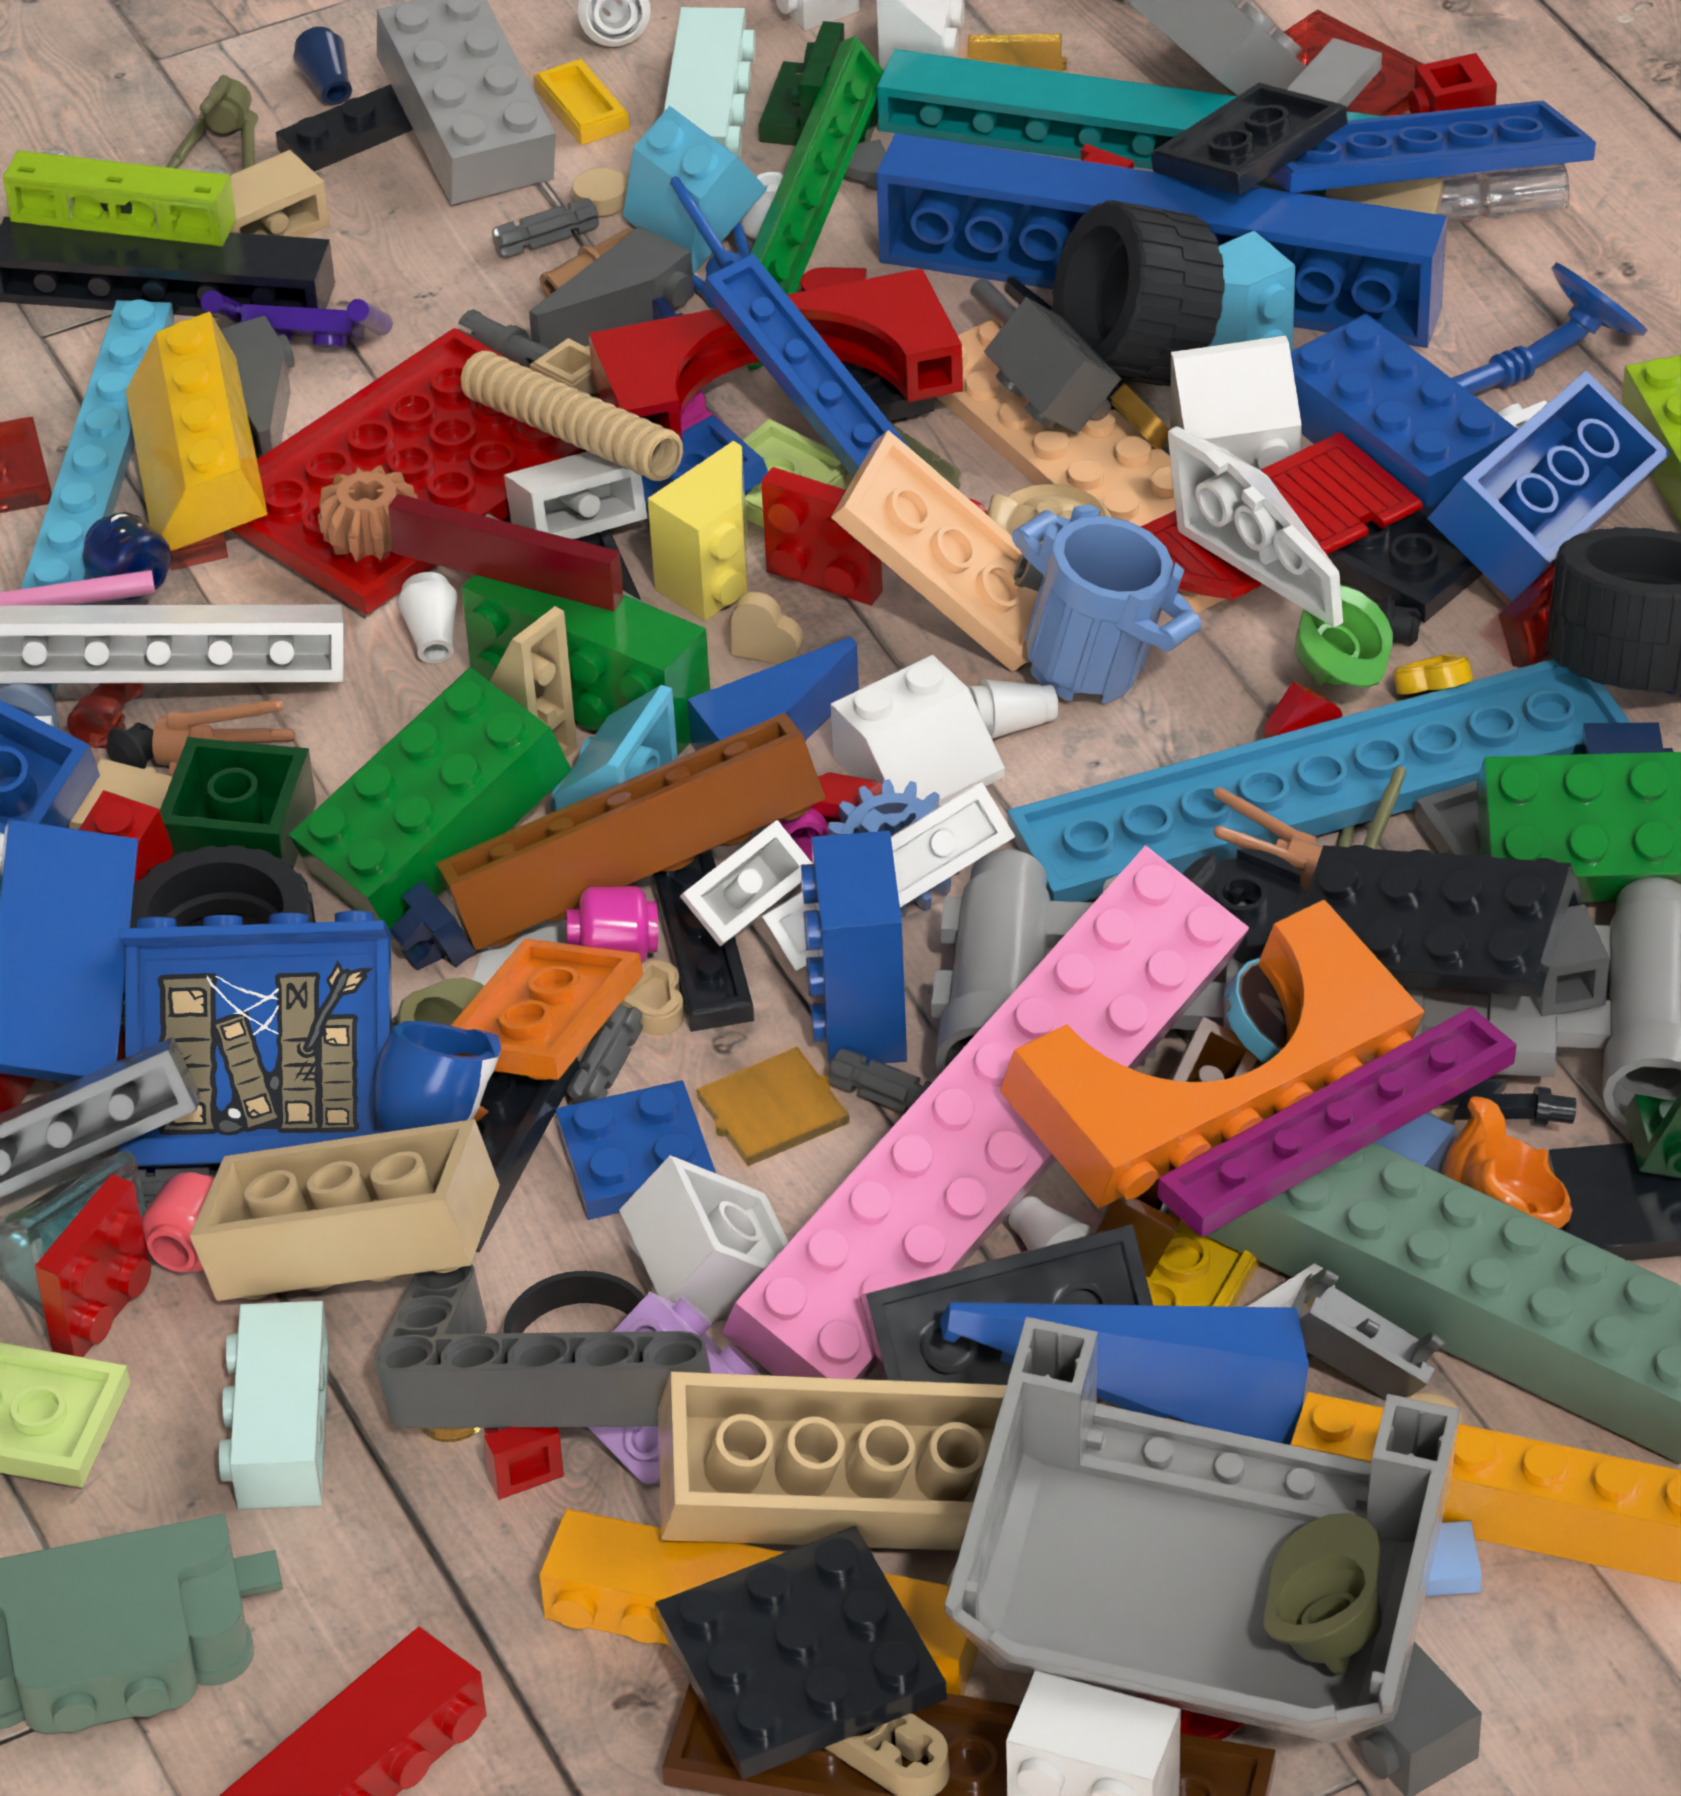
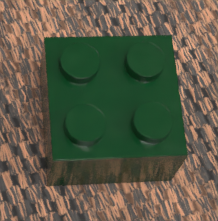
[160,737,317,868]

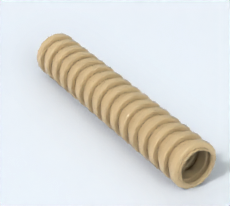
[461,350,683,481]

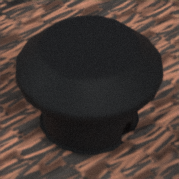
[1379,596,1421,645]
[107,722,154,769]

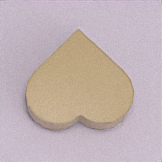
[731,592,804,664]
[621,960,684,1035]

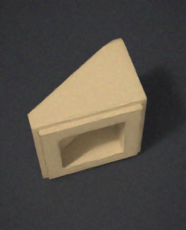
[530,338,598,394]

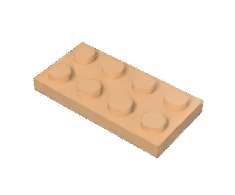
[831,430,1038,672]

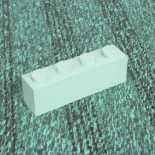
[664,7,756,159]

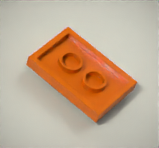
[451,938,643,1080]

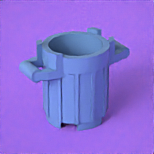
[1012,504,1202,703]

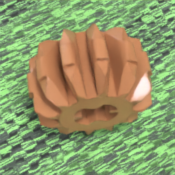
[318,465,418,562]

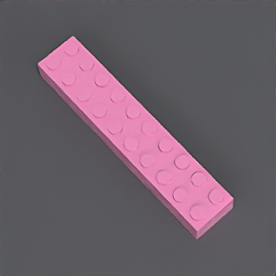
[721,845,1249,1379]

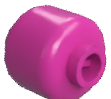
[566,886,658,964]

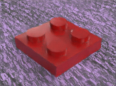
[761,467,883,606]
[34,1174,151,1357]

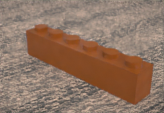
[436,713,826,951]

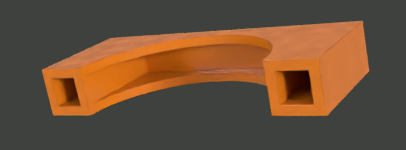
[1000,899,1425,1209]

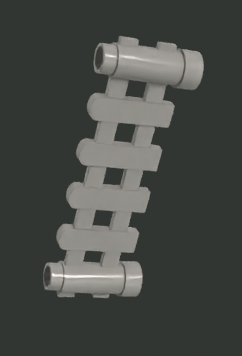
[931,849,1681,1127]

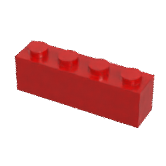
[219,1626,487,1796]

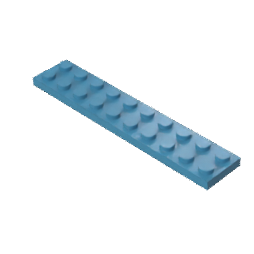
[1007,659,1631,902]

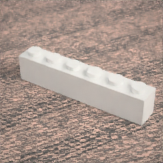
[0,604,344,684]

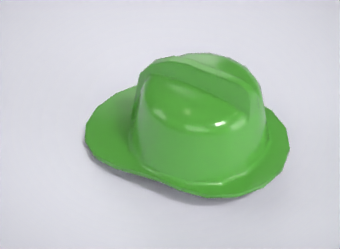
[1295,585,1393,688]

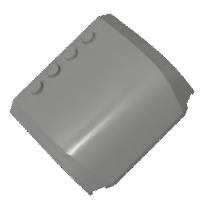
[945,1317,1461,1743]

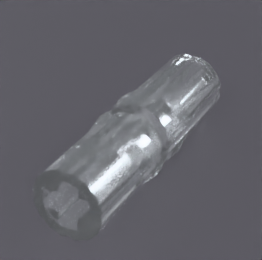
[1434,163,1570,222]

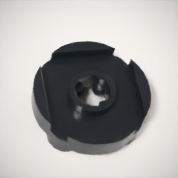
[1182,849,1306,964]

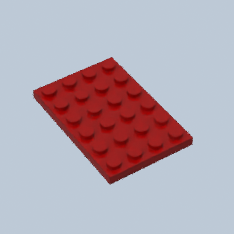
[230,328,587,615]

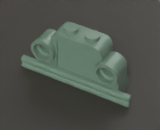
[0,1513,283,1734]

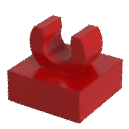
[484,1426,564,1500]

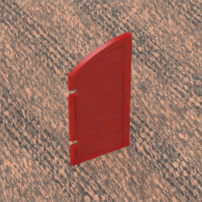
[1141,432,1423,602]

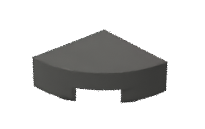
[843,139,886,188]

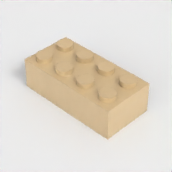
[190,1119,500,1301]

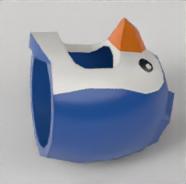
[375,1021,501,1132]

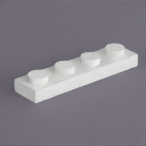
[761,782,1015,971]

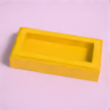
[533,59,630,146]

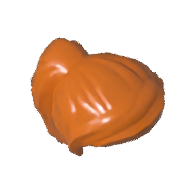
[1441,1096,1573,1229]

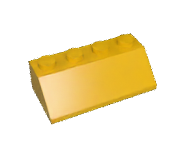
[125,311,268,556]

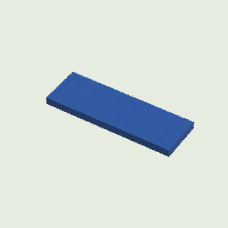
[1270,100,1596,193]

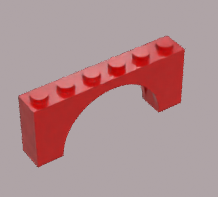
[588,268,963,441]

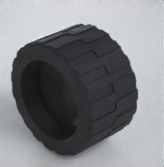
[1051,200,1225,386]
[1546,527,1681,692]
[130,845,316,928]

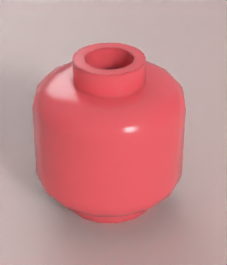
[142,1172,214,1272]

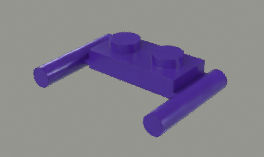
[201,290,393,348]

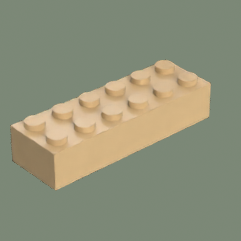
[658,1372,1007,1551]

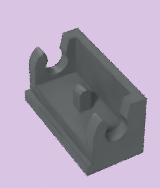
[1292,1268,1445,1399]

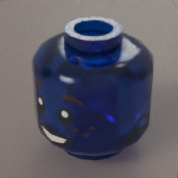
[82,512,171,601]

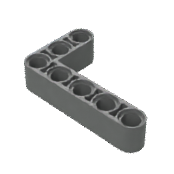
[374,1263,712,1428]

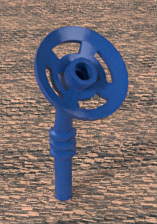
[1452,262,1648,394]

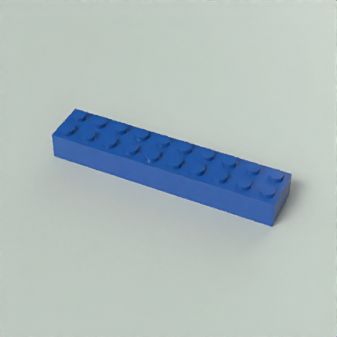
[876,133,1447,348]

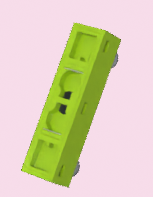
[3,146,236,247]

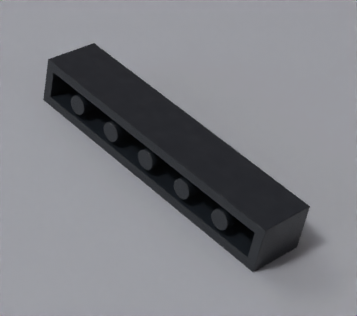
[0,216,335,318]

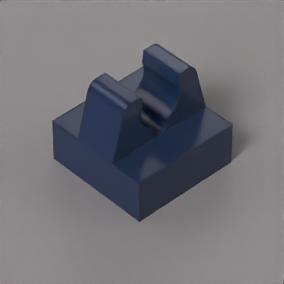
[390,880,476,970]

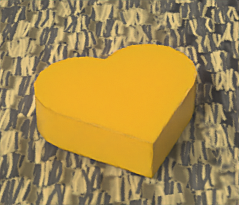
[1392,652,1473,694]

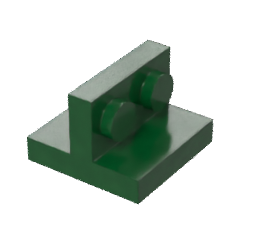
[759,21,878,146]

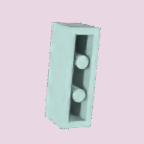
[219,1301,330,1510]

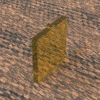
[964,33,1067,72]
[696,1047,850,1166]

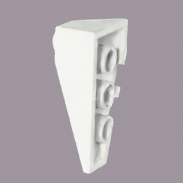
[1168,426,1343,627]

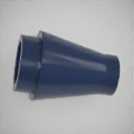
[293,26,352,105]

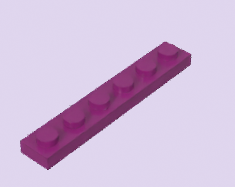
[1158,1007,1517,1237]

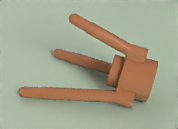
[152,699,295,777]
[1213,787,1323,895]

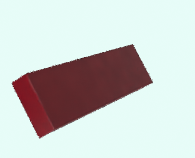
[388,494,624,611]

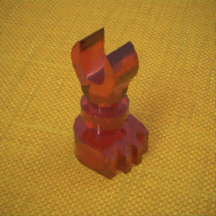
[67,683,144,748]

